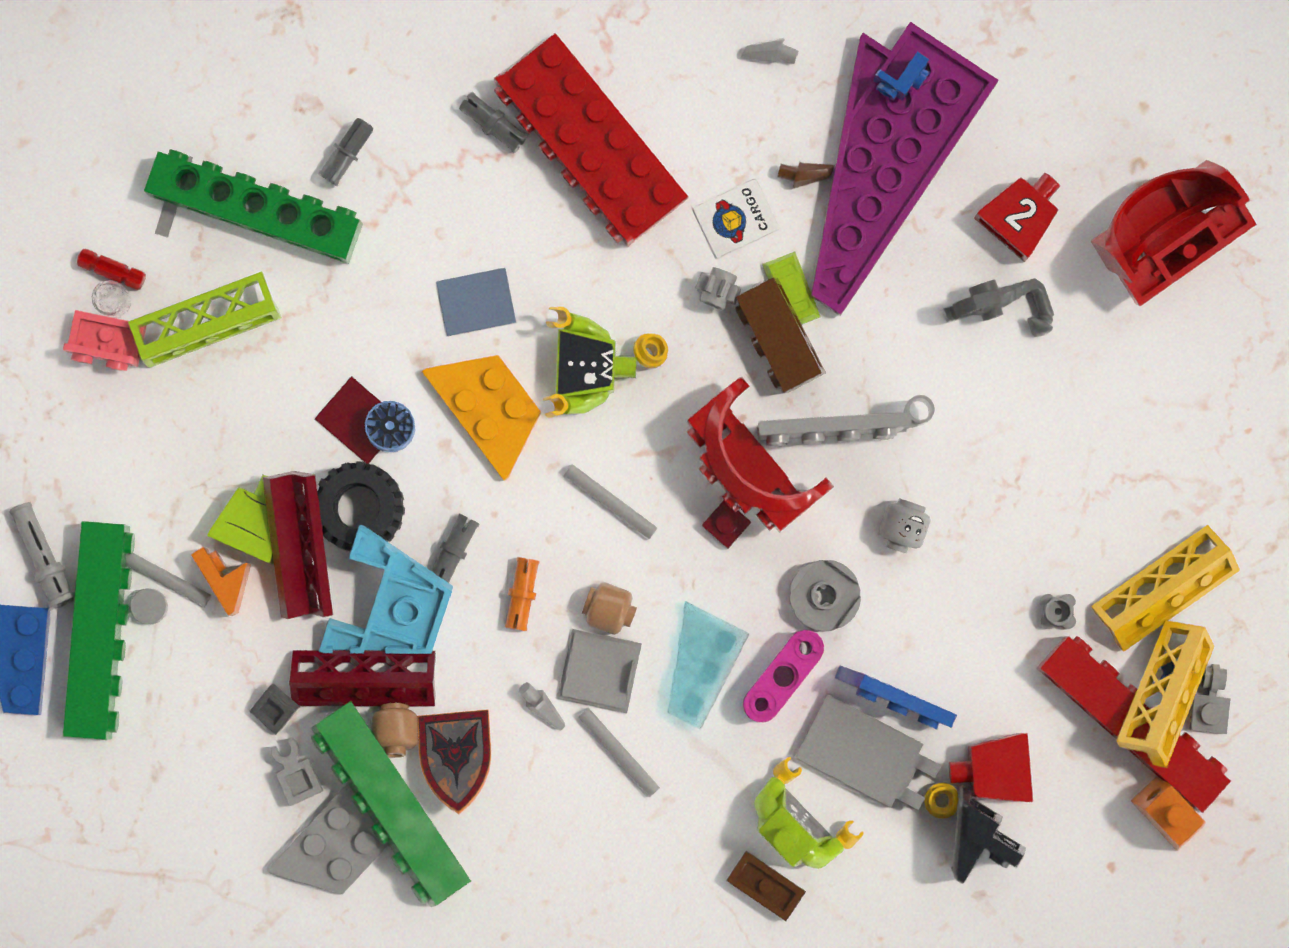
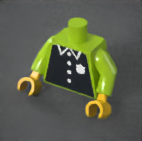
[543,307,636,418]
[754,757,864,869]

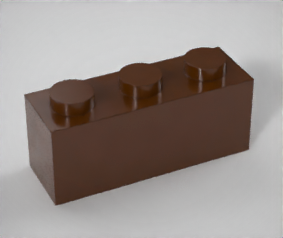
[735,277,826,393]

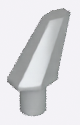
[741,38,799,64]
[518,682,565,731]

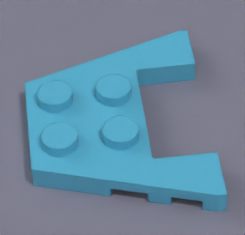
[319,524,453,654]

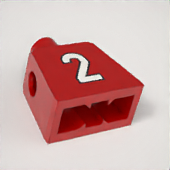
[974,173,1060,262]

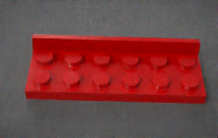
[494,33,689,247]

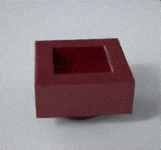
[701,500,752,549]

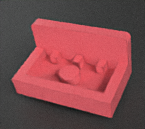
[63,310,147,371]

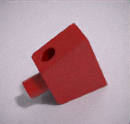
[949,733,1033,802]

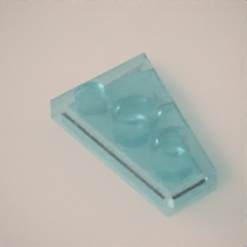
[667,601,750,729]

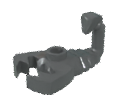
[942,278,1055,337]

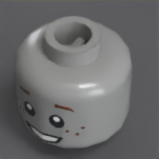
[879,498,931,554]

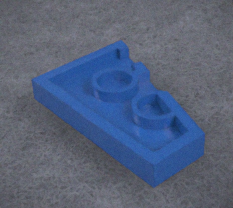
[0,605,51,715]
[835,665,957,730]

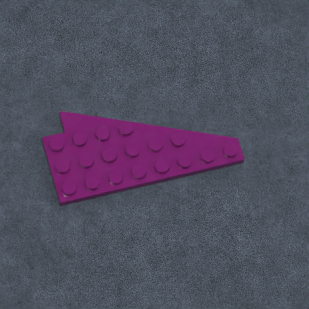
[811,21,999,316]

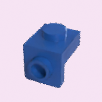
[873,51,930,101]

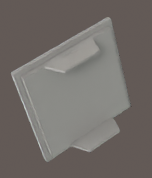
[557,629,642,713]

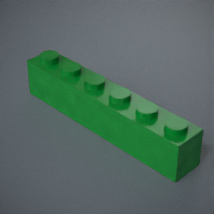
[63,521,135,740]
[311,701,471,907]

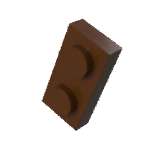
[726,850,806,921]

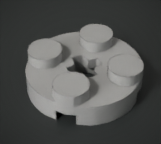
[789,560,861,631]

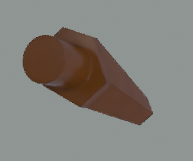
[777,162,835,188]

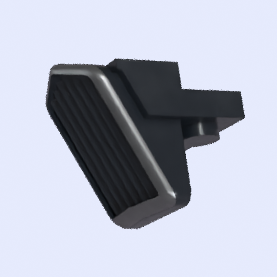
[951,786,1026,884]

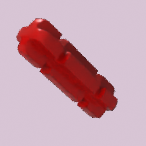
[76,248,146,290]

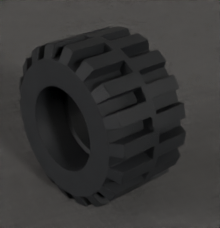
[317,461,405,552]

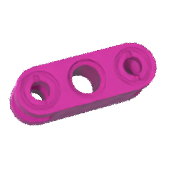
[743,630,824,723]

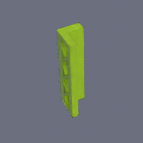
[128,271,282,368]

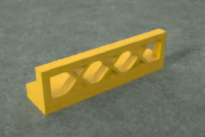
[1091,525,1240,652]
[1116,620,1214,768]

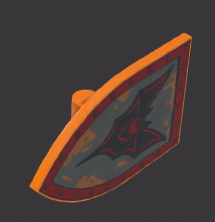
[418,709,491,814]

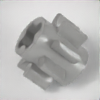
[695,267,742,310]

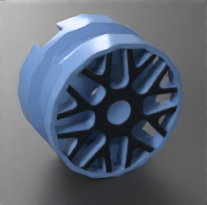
[365,401,415,453]

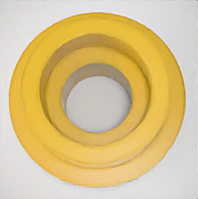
[633,333,668,369]
[924,783,958,819]

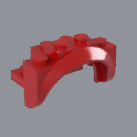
[1091,160,1257,306]
[686,377,834,533]

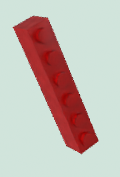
[1036,636,1231,813]

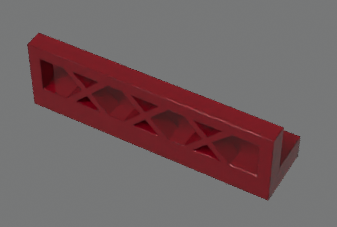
[263,471,333,619]
[289,650,436,706]

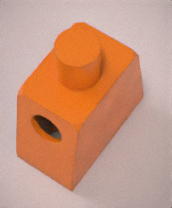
[1131,776,1206,851]

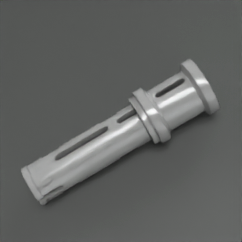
[9,502,75,610]

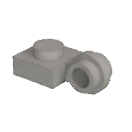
[1189,664,1231,734]

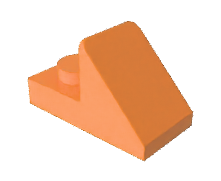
[191,547,251,616]

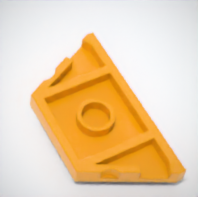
[422,355,542,481]

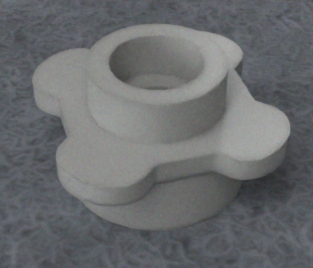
[1040,594,1076,629]

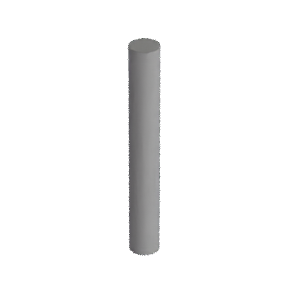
[564,464,658,539]
[126,553,212,607]
[578,708,660,797]

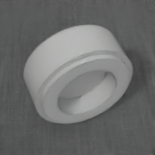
[130,588,168,624]

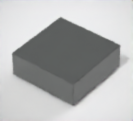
[249,683,300,735]

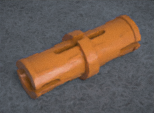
[504,557,540,631]

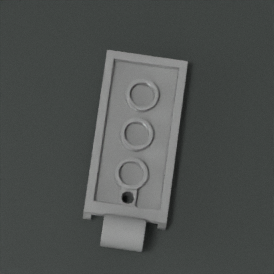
[757,395,935,446]

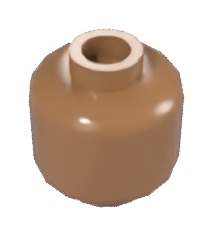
[582,582,637,635]
[371,703,418,758]

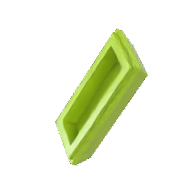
[762,252,821,324]

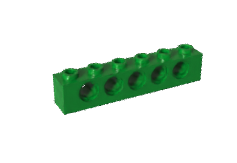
[144,149,363,264]

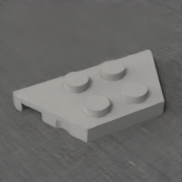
[267,783,388,895]

